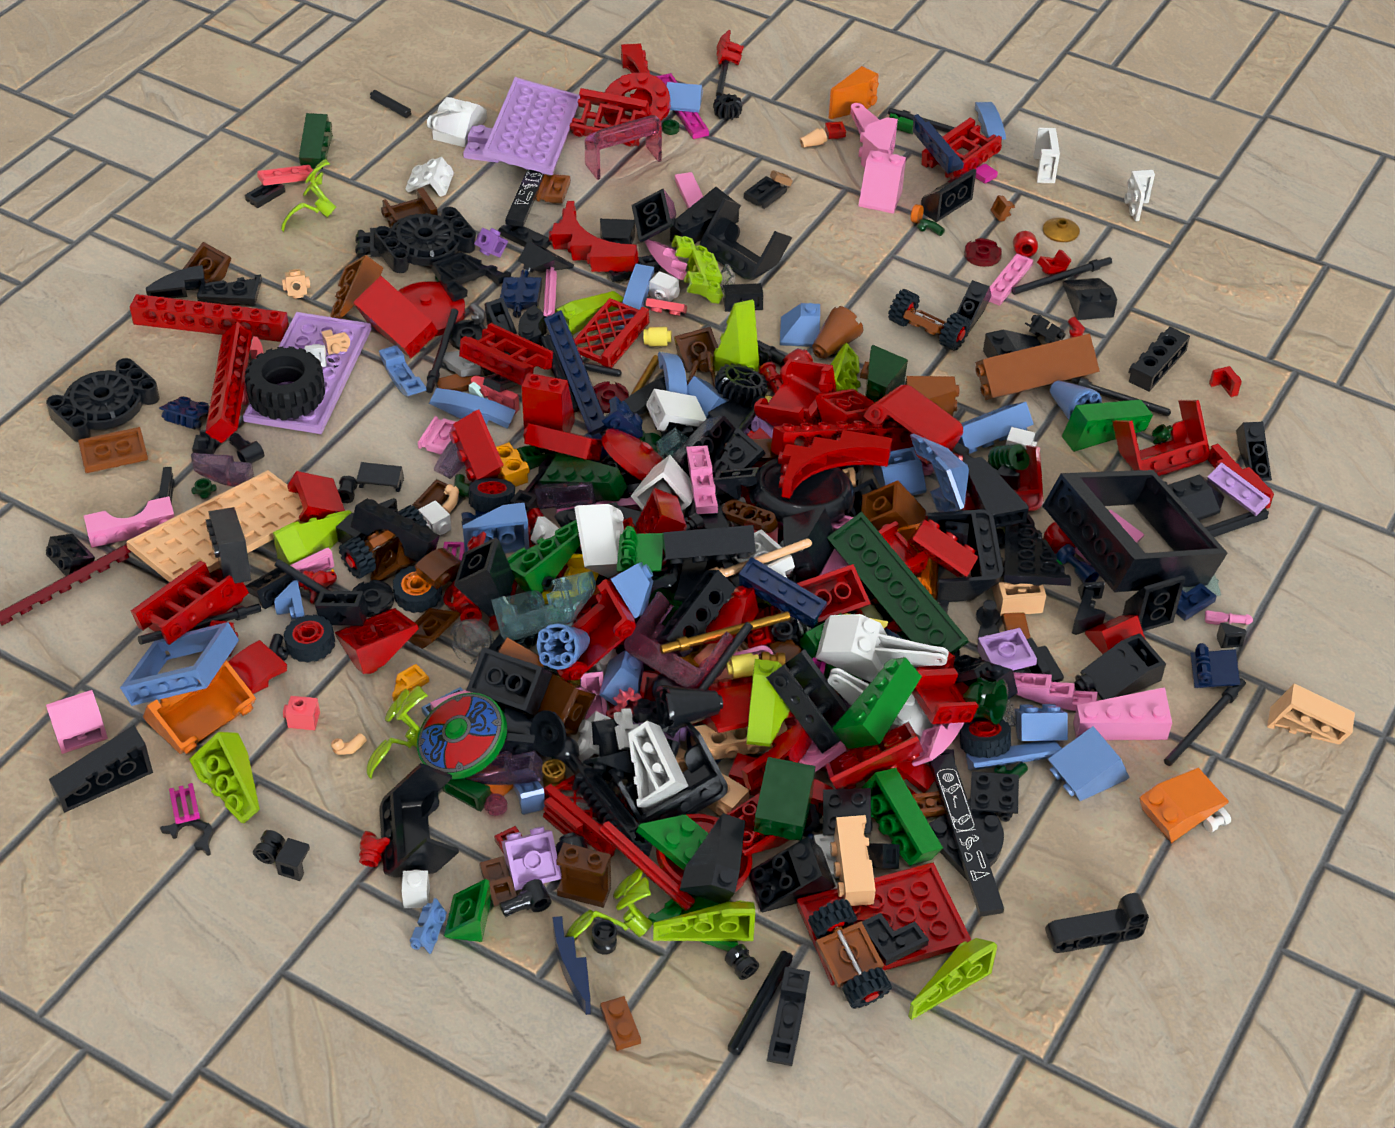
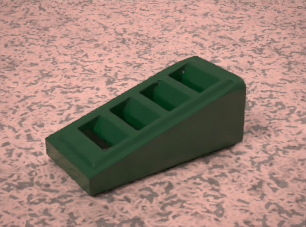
[517,445,558,470]
[442,779,491,812]

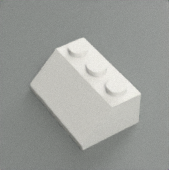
[574,504,624,578]

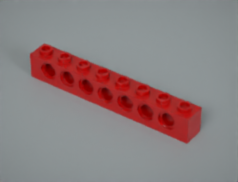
[130,294,289,342]
[205,322,252,443]
[771,419,914,456]

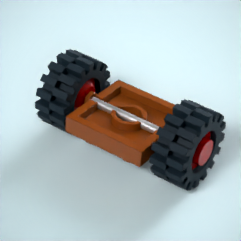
[888,289,971,351]
[339,505,429,579]
[808,899,892,1009]

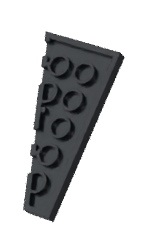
[1004,513,1071,586]

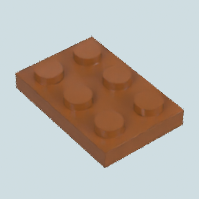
[78,427,148,473]

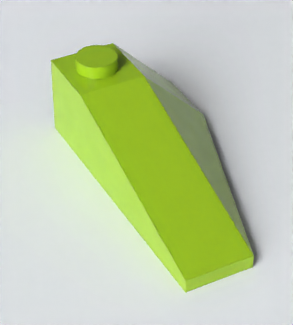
[555,291,624,335]
[713,299,759,371]
[830,343,861,391]
[273,510,352,565]
[746,659,796,747]
[189,732,260,823]
[653,900,755,941]
[908,938,997,1020]

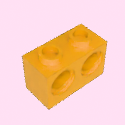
[496,442,530,487]

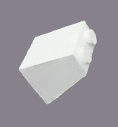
[631,455,693,510]

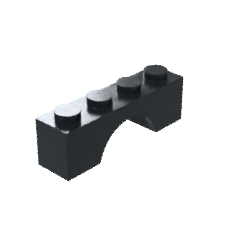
[350,498,440,562]

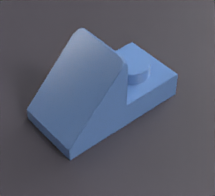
[274,580,304,620]
[513,777,545,815]

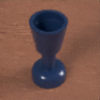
[1056,544,1100,583]

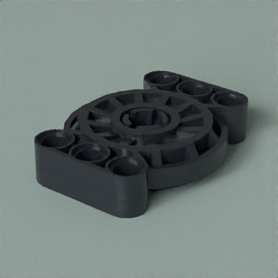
[374,207,476,273]
[46,358,160,443]

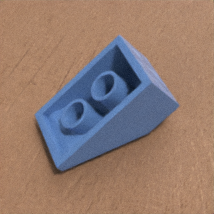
[463,503,529,553]

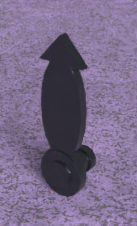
[976,600,1000,660]

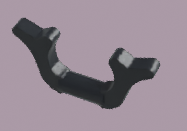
[160,819,213,856]

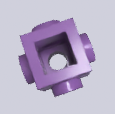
[474,228,509,258]

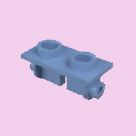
[410,898,447,954]

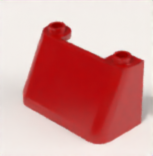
[754,359,837,427]
[863,385,963,464]
[557,579,636,681]

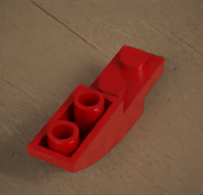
[1208,443,1274,509]
[747,607,776,649]
[741,722,812,791]

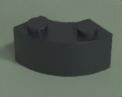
[518,305,547,346]

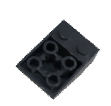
[1080,633,1166,700]
[749,836,836,913]

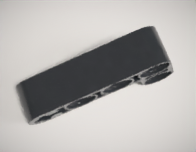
[1045,893,1149,953]

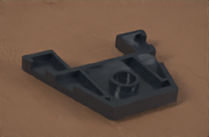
[432,252,511,302]

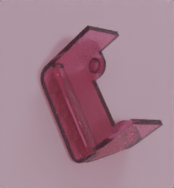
[585,115,662,180]
[624,591,740,688]

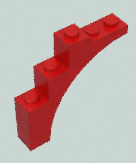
[549,201,639,272]
[778,430,893,498]

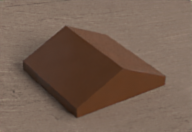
[183,242,232,283]
[674,326,718,373]
[408,608,460,649]

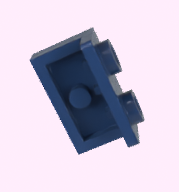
[602,396,643,438]

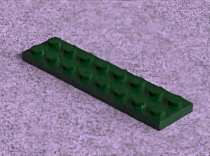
[827,512,969,654]

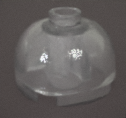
[450,618,494,664]

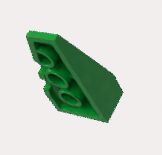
[507,520,581,597]

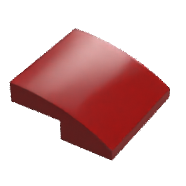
[228,640,288,694]

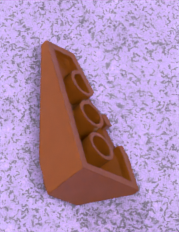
[330,255,383,319]

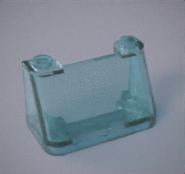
[491,571,596,641]

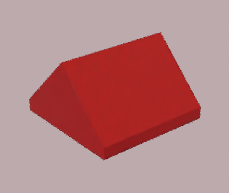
[1085,615,1146,654]

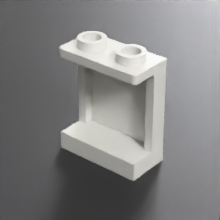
[1034,128,1060,183]
[646,389,707,432]

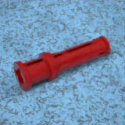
[759,362,782,394]

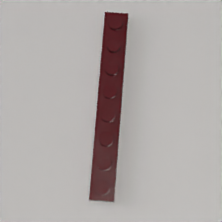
[0,544,132,626]

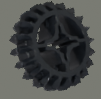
[714,363,768,406]

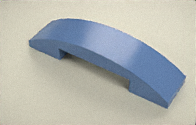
[379,345,426,396]
[658,351,687,395]

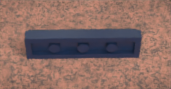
[913,114,964,174]
[739,557,827,629]

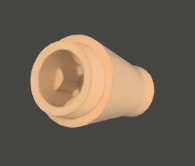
[800,128,827,148]

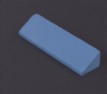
[966,740,1062,771]

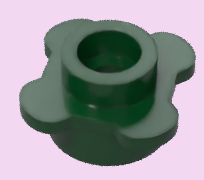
[1152,424,1173,444]
[191,478,217,499]

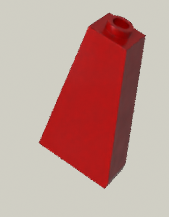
[523,423,603,460]

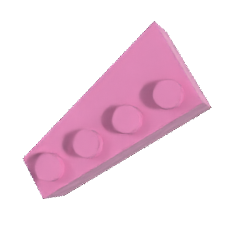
[1073,687,1172,740]

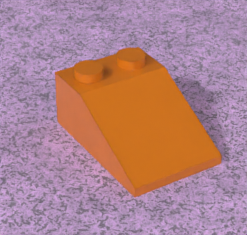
[829,66,879,119]
[1139,767,1229,843]

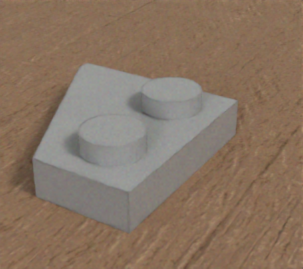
[443,351,481,377]

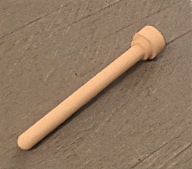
[709,539,812,577]

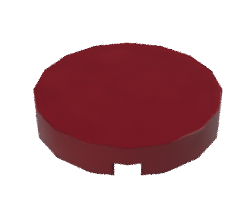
[964,238,1002,267]
[594,381,629,413]

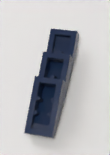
[552,916,591,1015]

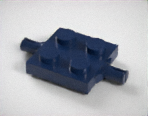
[500,269,542,318]

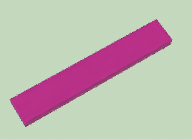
[656,73,709,139]

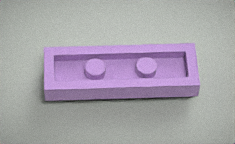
[1207,462,1270,516]

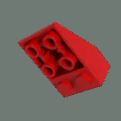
[714,793,789,856]

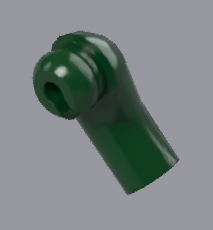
[917,218,945,236]
[454,474,470,498]
[994,762,1028,778]

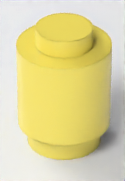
[644,327,672,347]
[726,653,759,679]

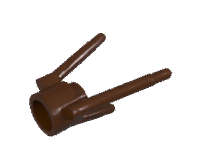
[687,352,716,387]

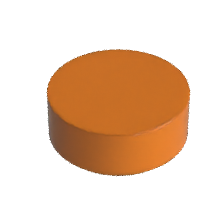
[911,204,924,223]

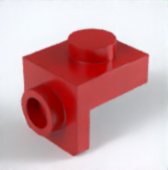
[1037,250,1071,275]
[1209,366,1242,397]

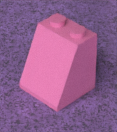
[859,150,906,214]

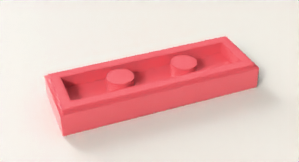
[257,165,316,186]

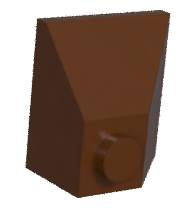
[370,537,418,581]

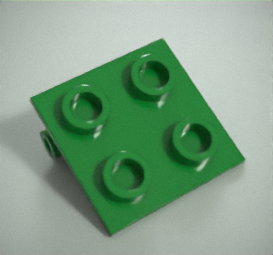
[616,526,663,572]

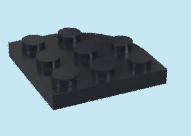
[929,798,1004,881]

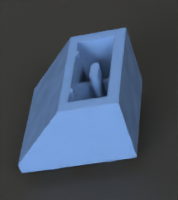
[873,447,927,496]
[1013,704,1068,741]

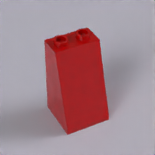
[353,276,439,359]
[522,373,575,440]

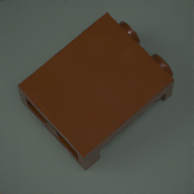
[381,188,438,228]
[556,842,611,908]

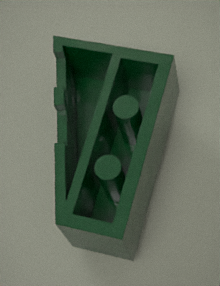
[299,113,333,169]

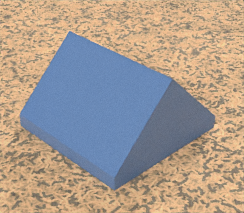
[667,82,703,113]
[687,376,729,419]

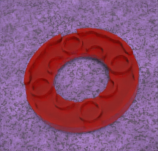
[603,72,671,134]

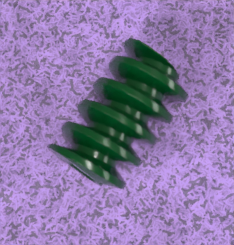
[988,444,1030,470]

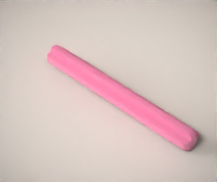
[543,267,557,317]

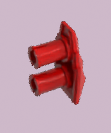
[716,30,744,65]

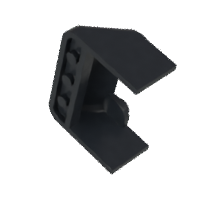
[700,198,792,280]
[927,509,1003,603]
[608,723,728,824]
[379,763,459,878]

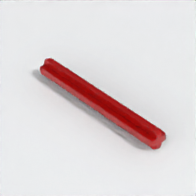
[599,821,695,911]

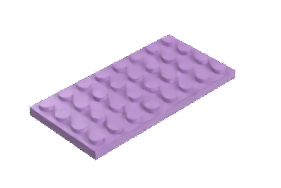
[482,77,580,175]
[243,312,371,434]

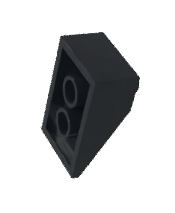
[631,188,676,243]
[1062,278,1117,320]
[983,329,1042,358]
[1122,576,1185,631]
[466,647,553,716]

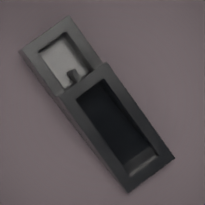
[146,265,206,298]

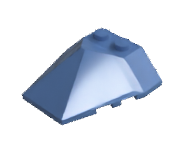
[910,433,969,512]

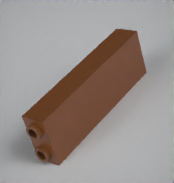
[975,333,1100,401]

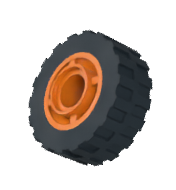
[392,566,442,613]

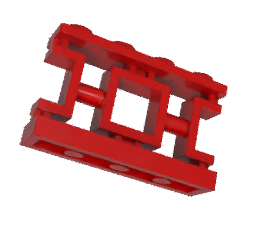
[570,88,650,147]
[921,117,1002,180]
[459,323,553,386]

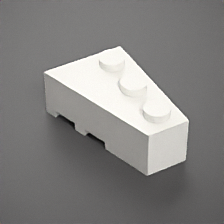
[628,721,688,810]

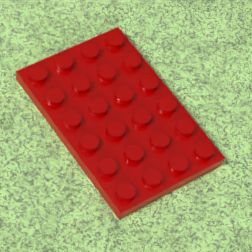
[796,862,971,985]

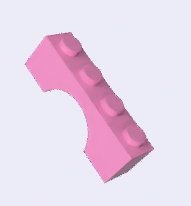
[84,496,175,548]

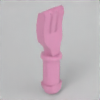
[1205,610,1253,625]

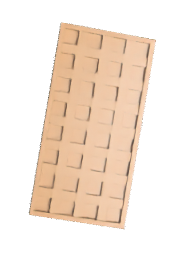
[126,470,306,582]

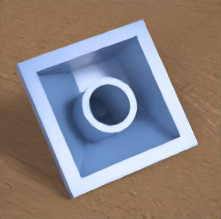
[780,303,820,347]
[611,562,653,618]
[599,650,644,717]

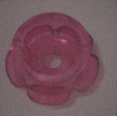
[484,794,508,816]

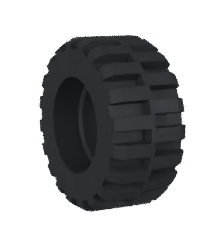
[244,346,325,420]

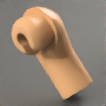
[442,484,459,514]
[331,733,367,755]

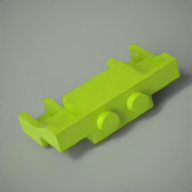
[671,235,723,304]

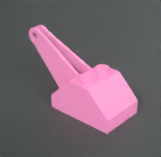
[851,103,898,168]

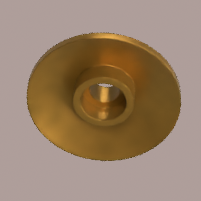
[1043,218,1080,242]

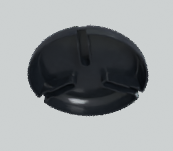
[749,458,855,523]

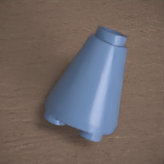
[1050,381,1102,420]
[537,623,590,670]

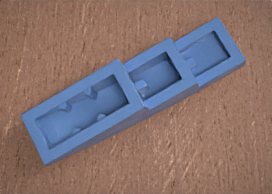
[975,102,1006,140]
[616,264,654,330]
[429,388,516,429]

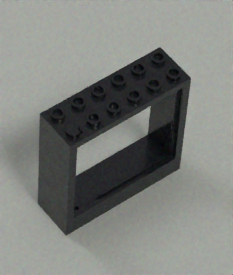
[1042,470,1228,593]

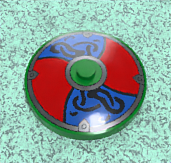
[417,693,507,779]

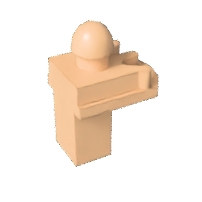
[322,330,350,355]

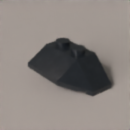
[1167,474,1224,520]

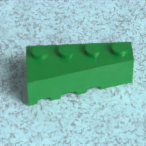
[1062,400,1153,452]

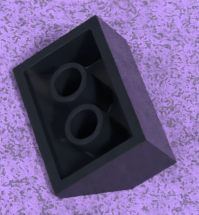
[921,169,976,222]

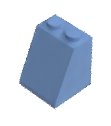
[1048,726,1130,801]

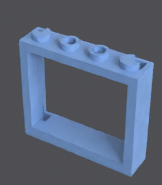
[120,622,239,706]

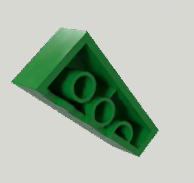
[832,657,922,749]
[862,768,943,866]

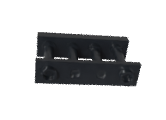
[766,649,848,754]

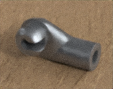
[469,303,486,324]

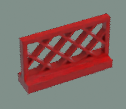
[574,298,650,368]
[544,775,637,857]

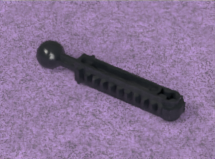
[552,736,653,857]

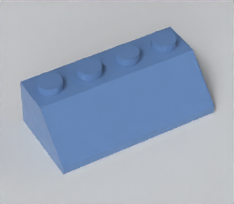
[958,402,1034,454]

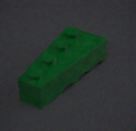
[540,452,628,501]

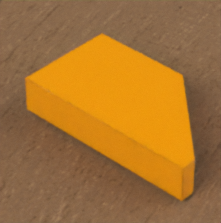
[392,664,429,701]

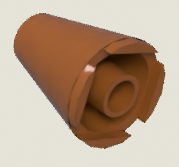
[812,306,864,359]

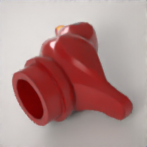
[299,569,337,604]
[359,831,390,867]

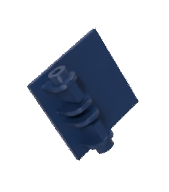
[159,396,210,430]
[1190,643,1240,688]

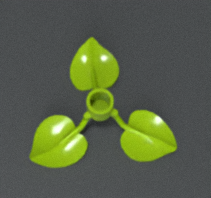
[281,159,336,232]
[367,686,428,779]
[565,868,652,939]

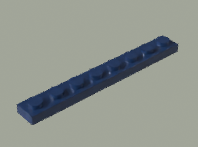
[544,310,607,436]

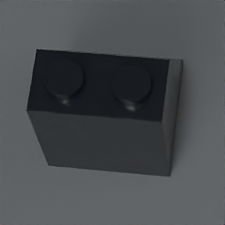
[783,506,835,582]
[454,538,515,617]

